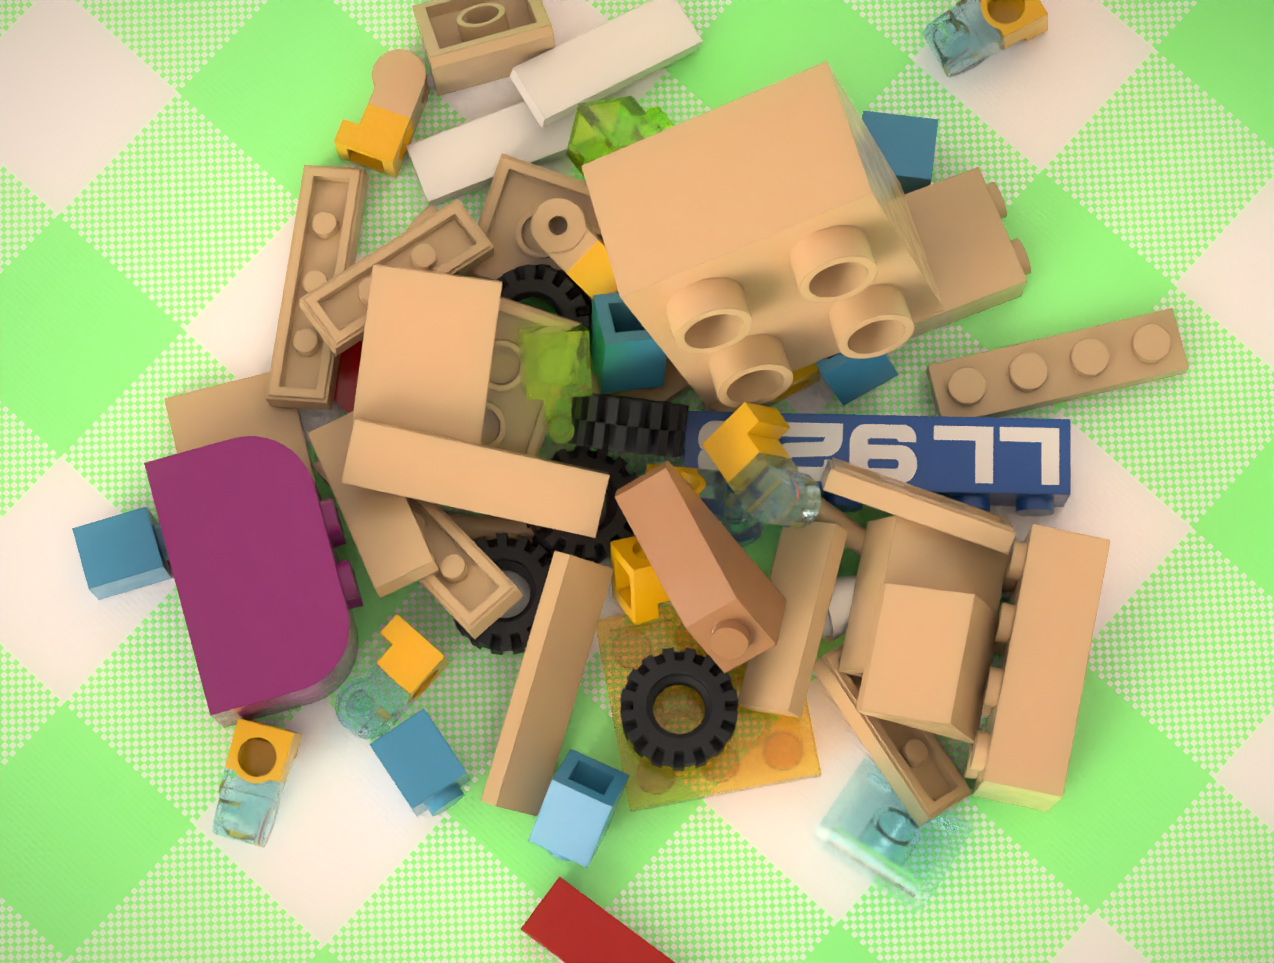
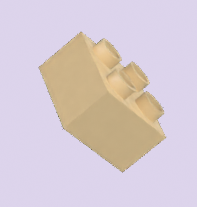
[581,61,944,408]

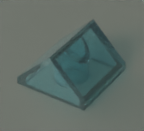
[810,758,973,914]

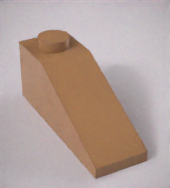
[615,461,786,673]

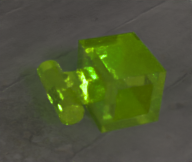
[566,96,675,178]
[518,324,592,444]

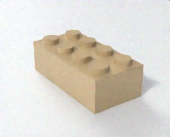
[964,524,1111,812]

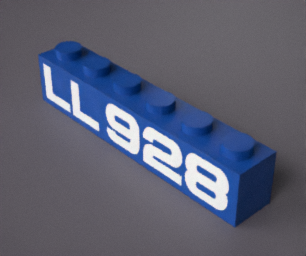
[684,411,1071,517]

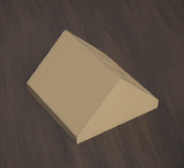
[412,0,555,96]
[855,583,999,743]

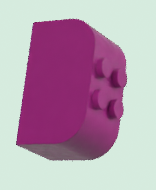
[144,436,364,728]

